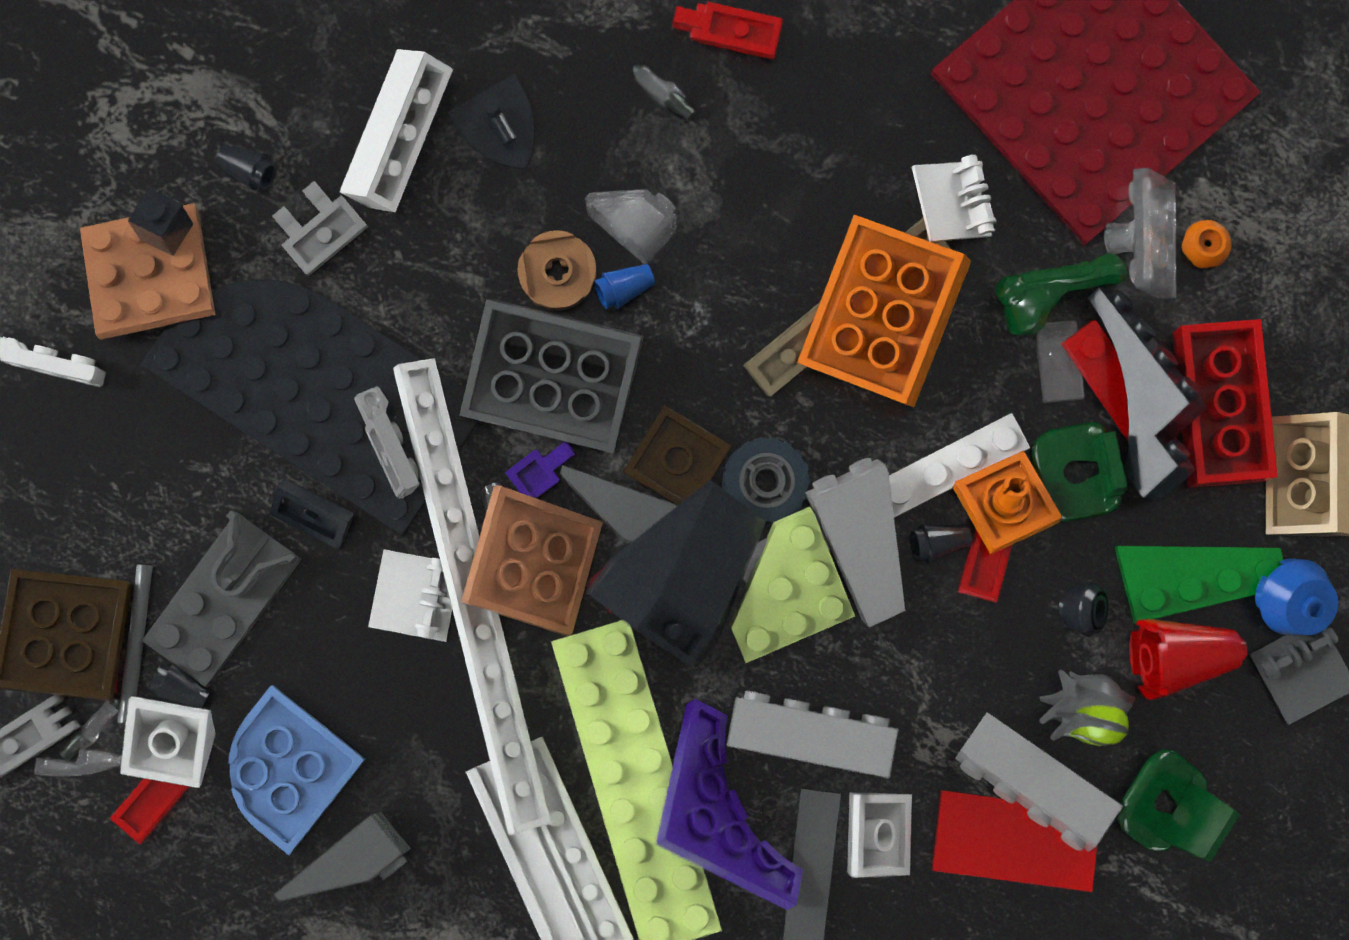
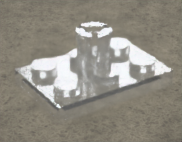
[1104,168,1176,299]

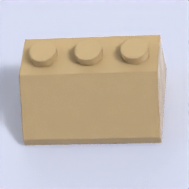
[1266,412,1349,537]

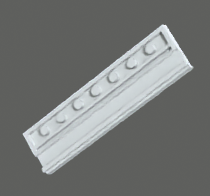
[466,737,634,940]

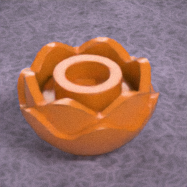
[1182,220,1232,268]

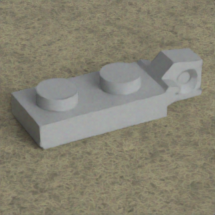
[354,386,420,499]

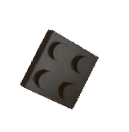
[623,405,731,506]

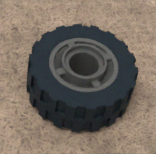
[721,437,810,527]

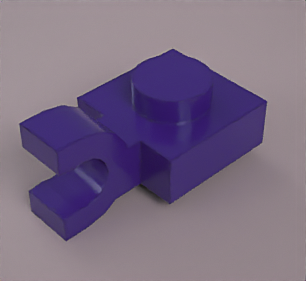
[505,441,577,499]

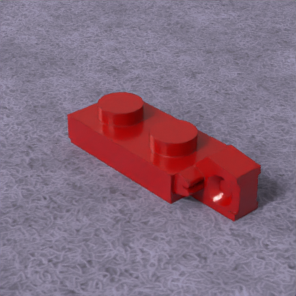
[673,2,783,60]

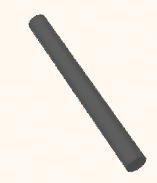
[118,564,153,723]

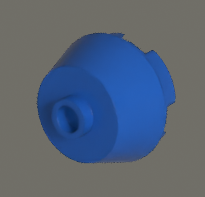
[1255,559,1338,635]

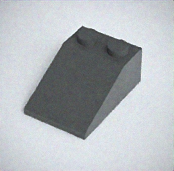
[561,466,677,545]
[274,812,411,901]

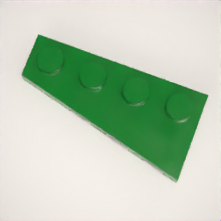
[1114,546,1283,624]

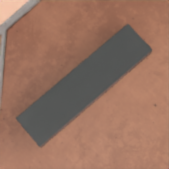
[782,788,841,940]

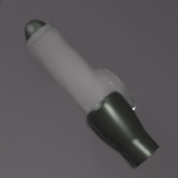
[633,65,695,121]
[59,698,120,761]

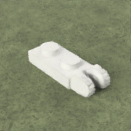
[0,336,106,387]

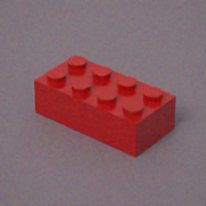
[1172,319,1278,488]

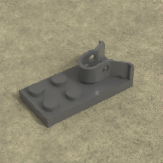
[142,510,302,687]

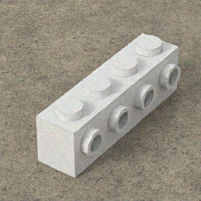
[340,49,453,212]

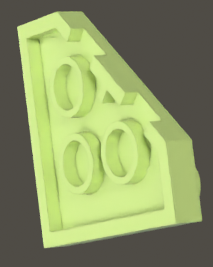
[729,507,855,663]

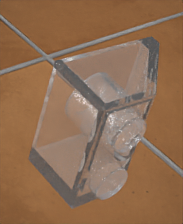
[585,189,676,264]

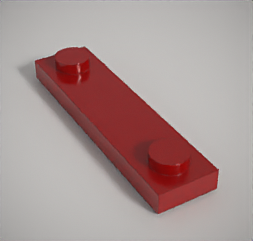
[1060,320,1178,441]

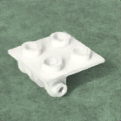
[912,155,996,242]
[368,549,453,642]

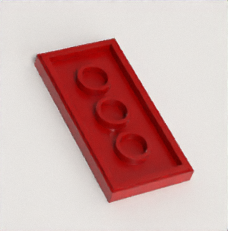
[931,790,1098,892]

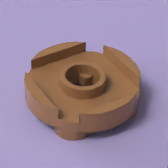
[518,231,597,311]

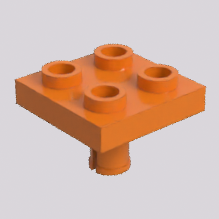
[953,450,1062,554]

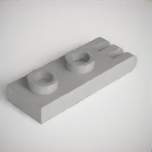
[0,695,81,778]

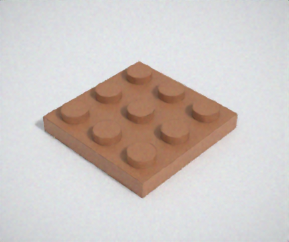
[80,203,215,340]
[461,486,603,636]

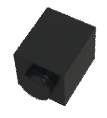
[128,188,193,256]

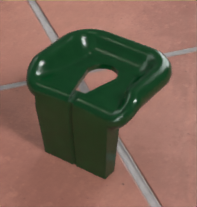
[1031,422,1127,522]
[1118,749,1240,862]

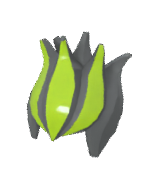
[1039,670,1135,746]

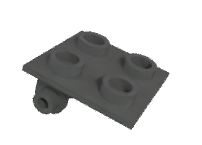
[1250,628,1349,725]

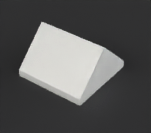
[120,696,216,788]
[847,792,912,877]

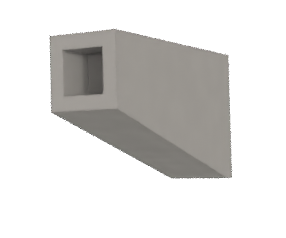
[805,458,905,627]

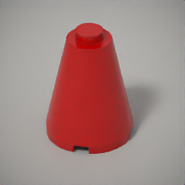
[1129,619,1247,700]

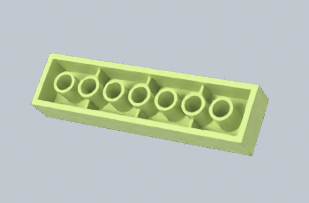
[551,620,722,940]

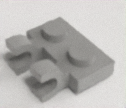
[272,181,368,276]

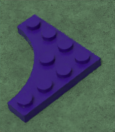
[656,699,803,910]

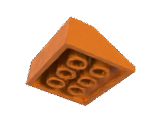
[797,215,971,408]

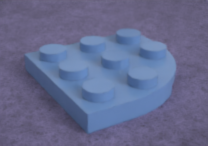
[228,685,366,855]

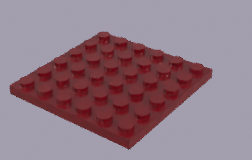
[931,0,1261,245]

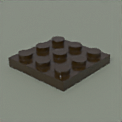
[0,569,132,701]

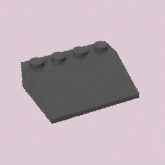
[459,299,644,453]

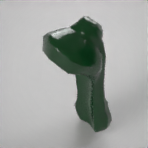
[996,253,1129,335]

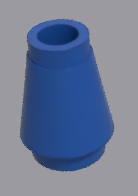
[594,264,655,310]

